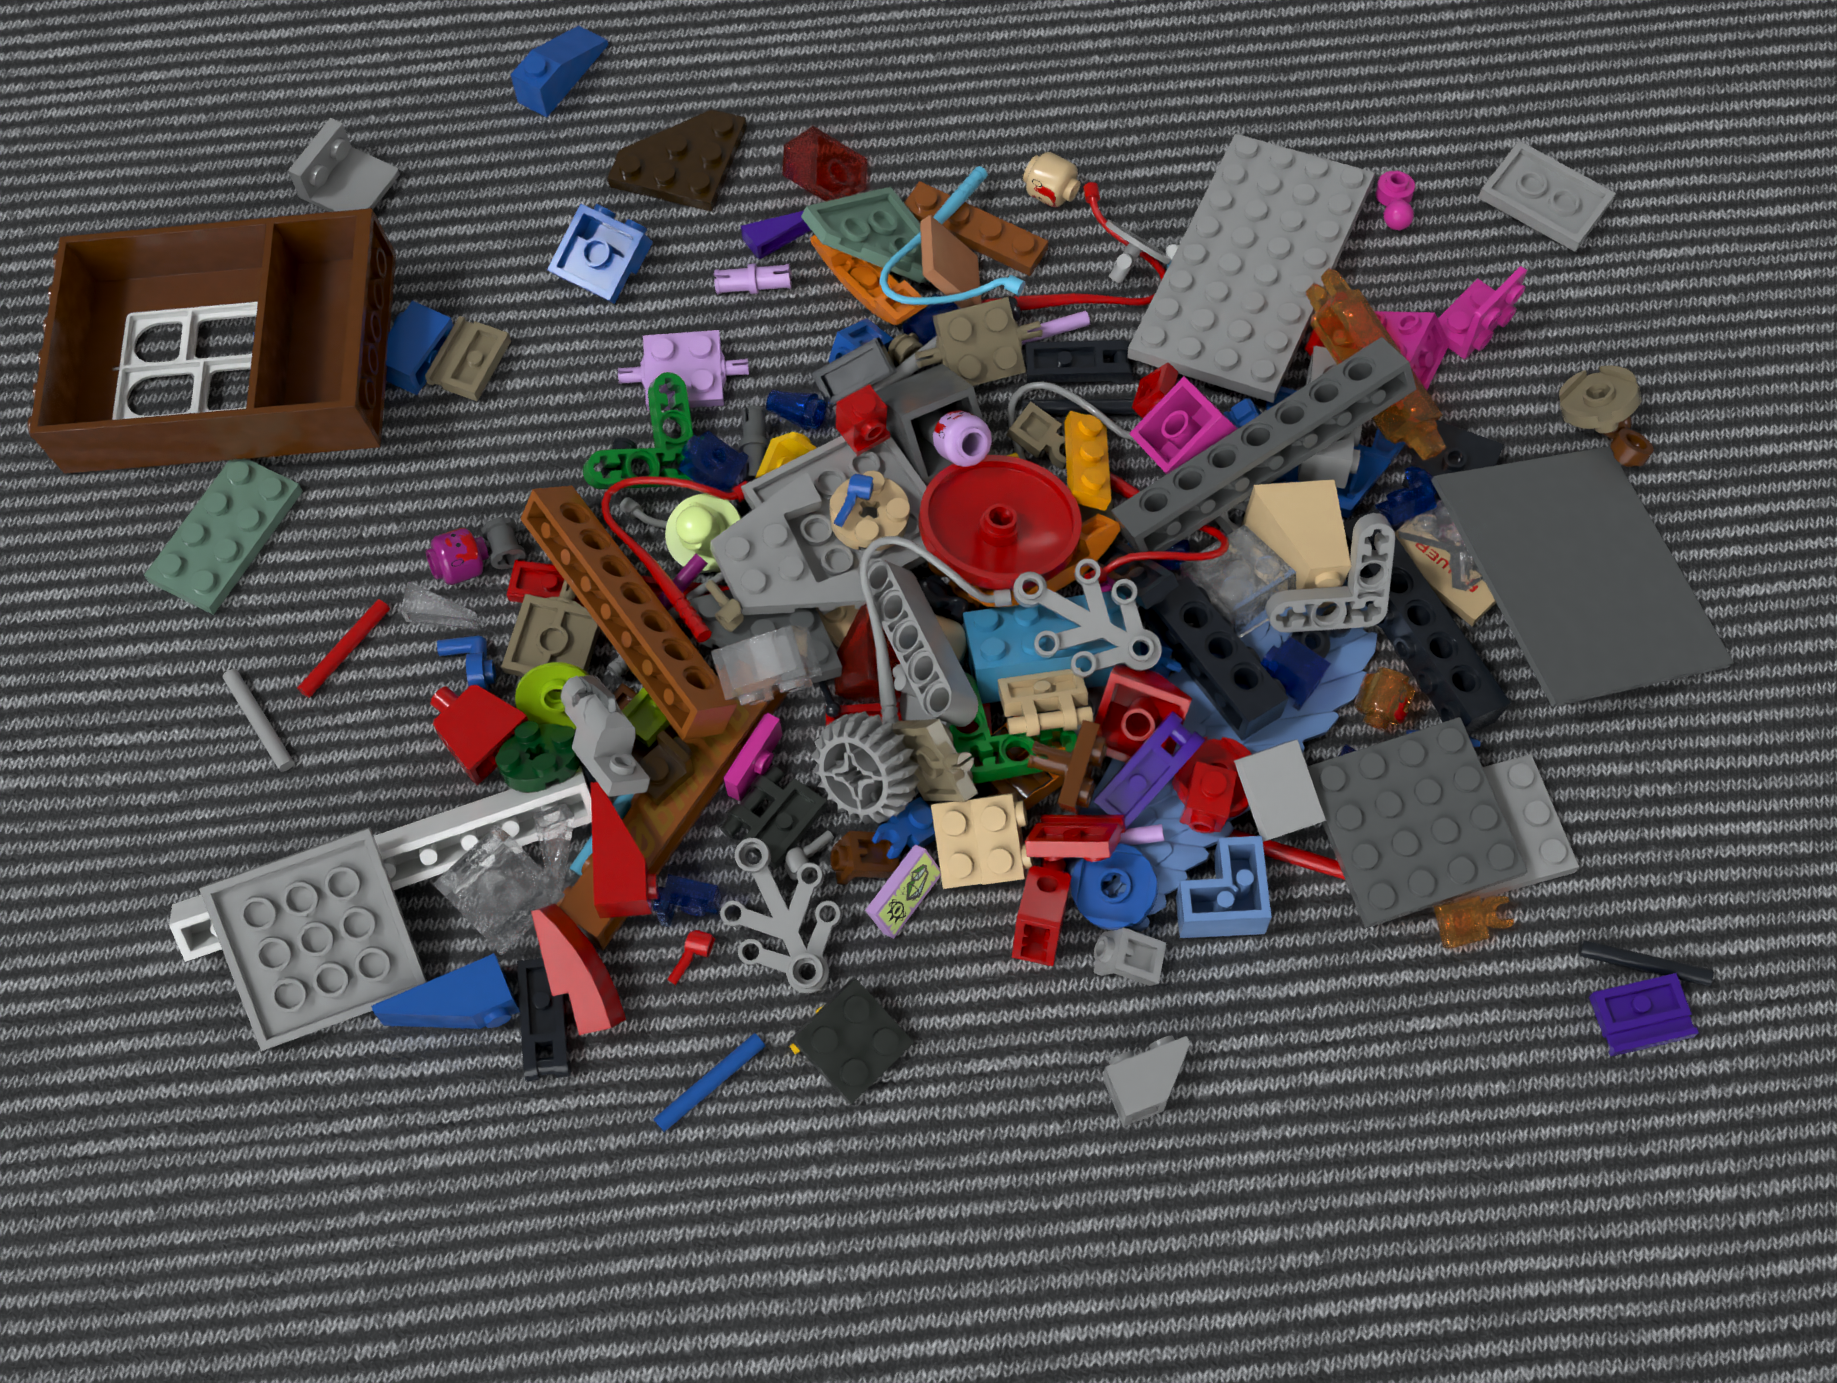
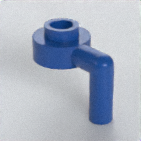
[437,636,496,692]

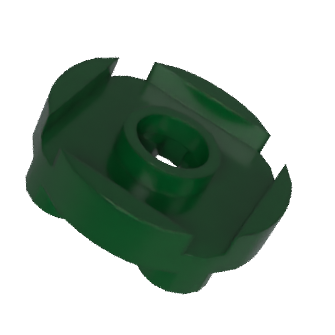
[495,721,582,792]

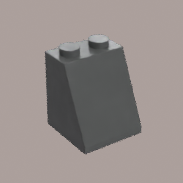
[875,364,994,486]

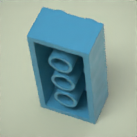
[963,590,1140,704]

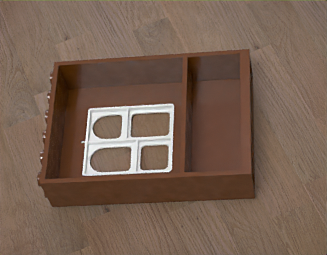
[27,208,396,474]

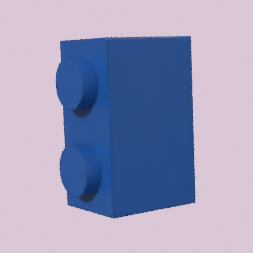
[386,300,454,395]

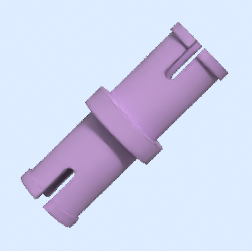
[714,263,792,294]

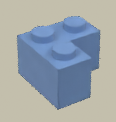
[1176,836,1272,938]

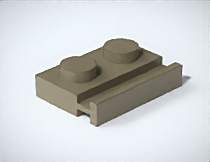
[425,316,511,401]

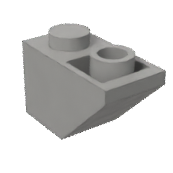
[1103,1036,1190,1127]

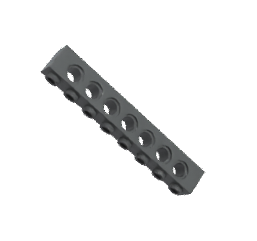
[1111,337,1417,552]

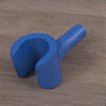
[834,474,874,527]

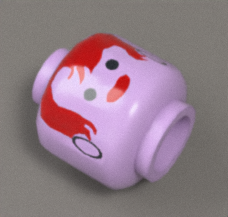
[933,410,992,467]

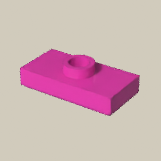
[724,713,783,802]

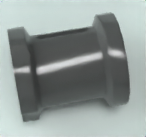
[481,517,526,569]

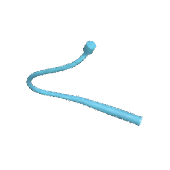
[879,166,1025,305]

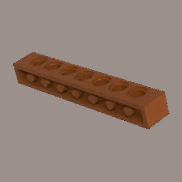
[521,486,738,741]

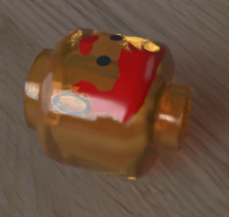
[1354,667,1415,731]

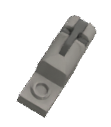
[561,675,650,797]

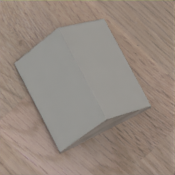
[1234,739,1326,842]

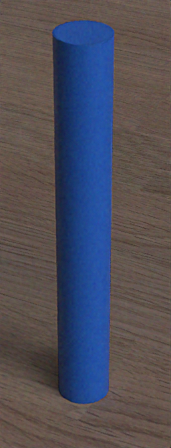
[653,1033,765,1132]

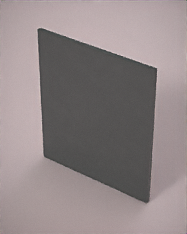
[1431,446,1734,707]

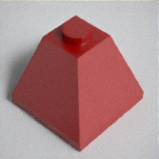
[1094,663,1192,763]

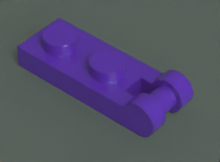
[1093,711,1205,828]

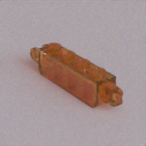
[1306,268,1447,460]

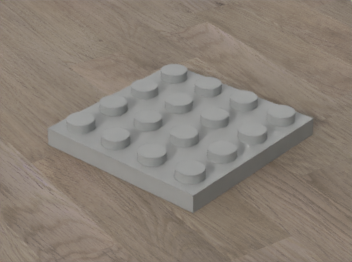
[741,436,927,615]
[199,827,428,1051]

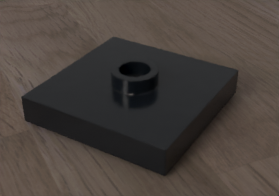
[1401,417,1504,501]

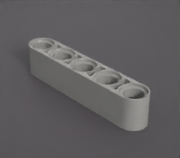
[868,558,978,727]

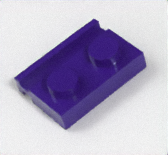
[1589,973,1699,1057]

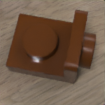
[830,831,899,885]

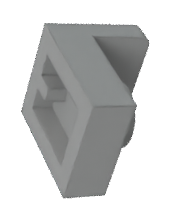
[1094,927,1166,986]

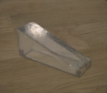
[400,582,481,630]
[533,803,575,890]

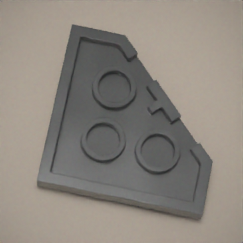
[689,589,842,686]

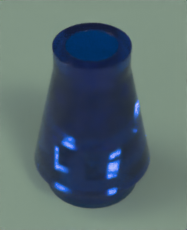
[766,389,826,431]

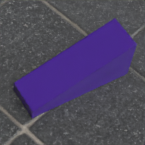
[741,211,811,260]

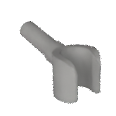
[784,830,834,880]

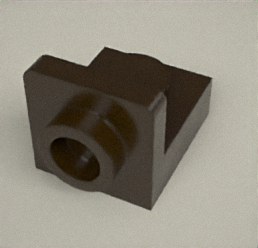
[638,730,695,806]

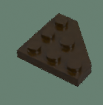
[607,109,747,212]

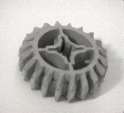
[811,711,920,825]

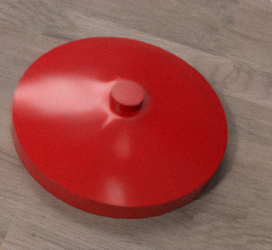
[919,455,1082,590]

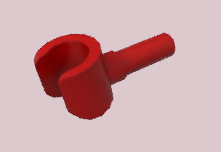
[667,930,715,985]

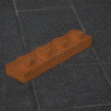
[904,181,1048,276]

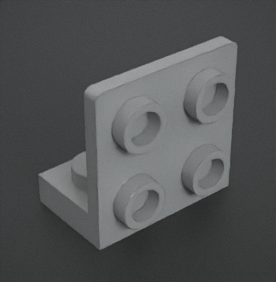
[288,118,400,212]

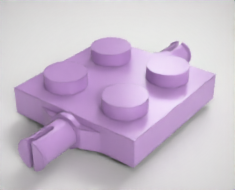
[618,330,749,411]

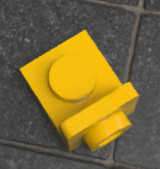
[755,432,817,478]

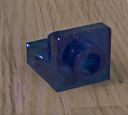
[1375,466,1437,525]
[653,874,722,928]

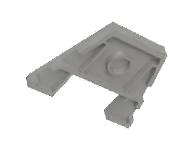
[710,472,867,615]

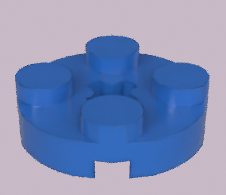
[1071,843,1158,931]

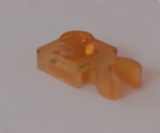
[1434,896,1514,949]

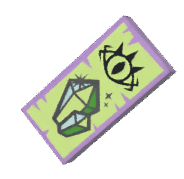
[865,845,941,939]

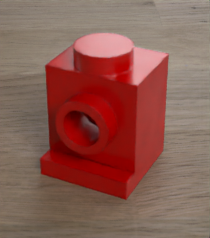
[836,384,891,456]

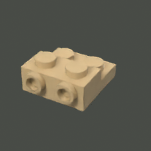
[931,792,1034,889]

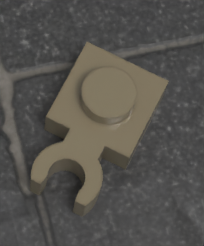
[1006,402,1066,469]

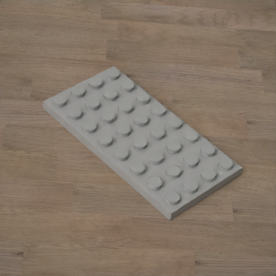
[1128,133,1375,403]

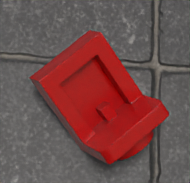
[1179,761,1237,834]

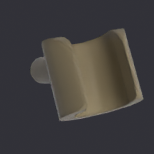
[706,580,744,632]

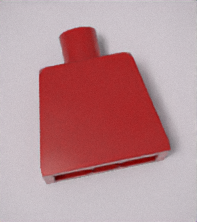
[430,684,529,786]
[1011,859,1072,967]

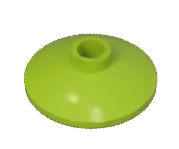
[515,662,589,729]

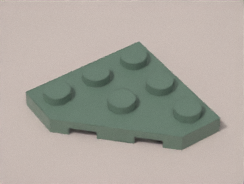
[801,187,928,283]

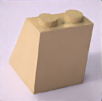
[1241,479,1351,608]

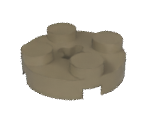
[1559,365,1642,433]

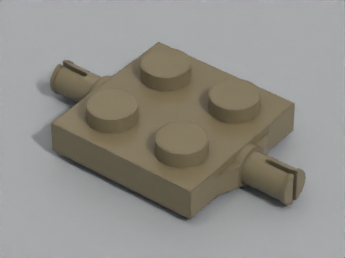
[915,297,1043,386]
[501,579,601,677]
[893,719,978,802]

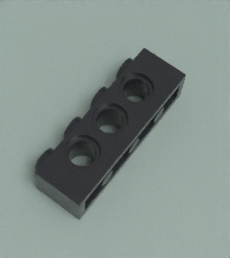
[1143,576,1289,741]

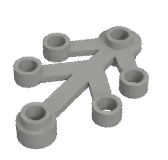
[1013,559,1162,678]
[720,838,842,993]

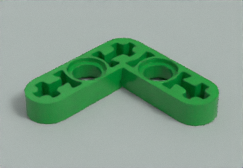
[583,372,697,490]
[948,672,1078,783]

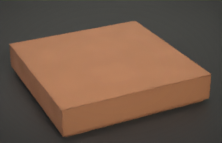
[920,215,981,309]

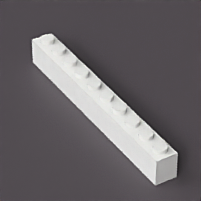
[169,766,592,962]

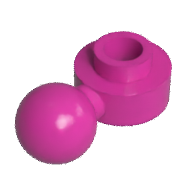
[1375,171,1415,230]

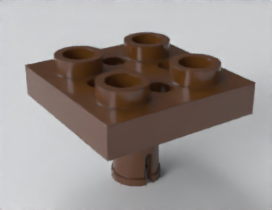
[1028,720,1108,815]

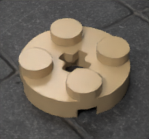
[830,470,910,551]

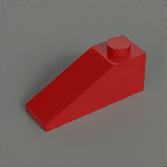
[591,782,659,919]

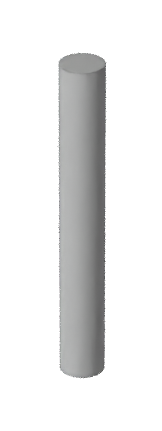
[223,669,294,772]

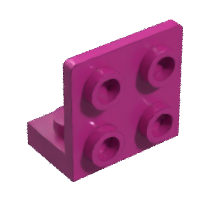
[1438,266,1527,360]
[1347,311,1450,402]

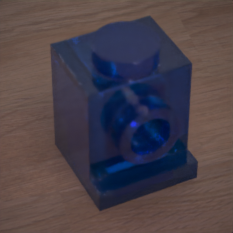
[678,431,749,491]
[1261,636,1331,711]

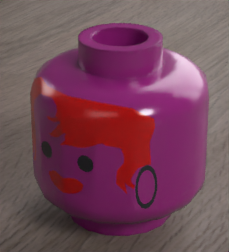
[426,528,489,585]

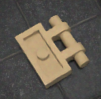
[998,668,1093,737]

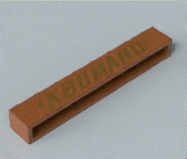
[557,658,792,950]

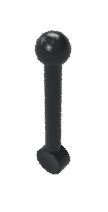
[818,680,841,718]

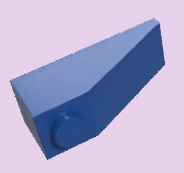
[510,26,609,117]
[371,953,520,1029]

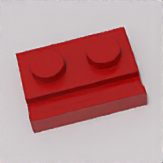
[1025,815,1126,862]

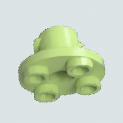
[665,494,742,573]

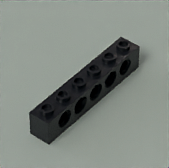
[1343,509,1511,734]

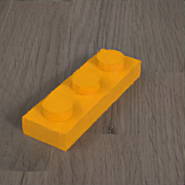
[1064,411,1111,511]

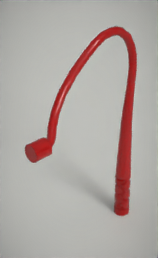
[981,182,1166,311]
[1084,472,1229,585]
[601,476,748,642]

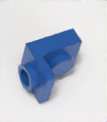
[829,318,893,363]

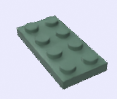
[144,459,303,615]

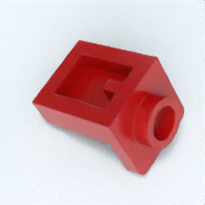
[1132,362,1179,418]

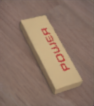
[1395,520,1496,626]

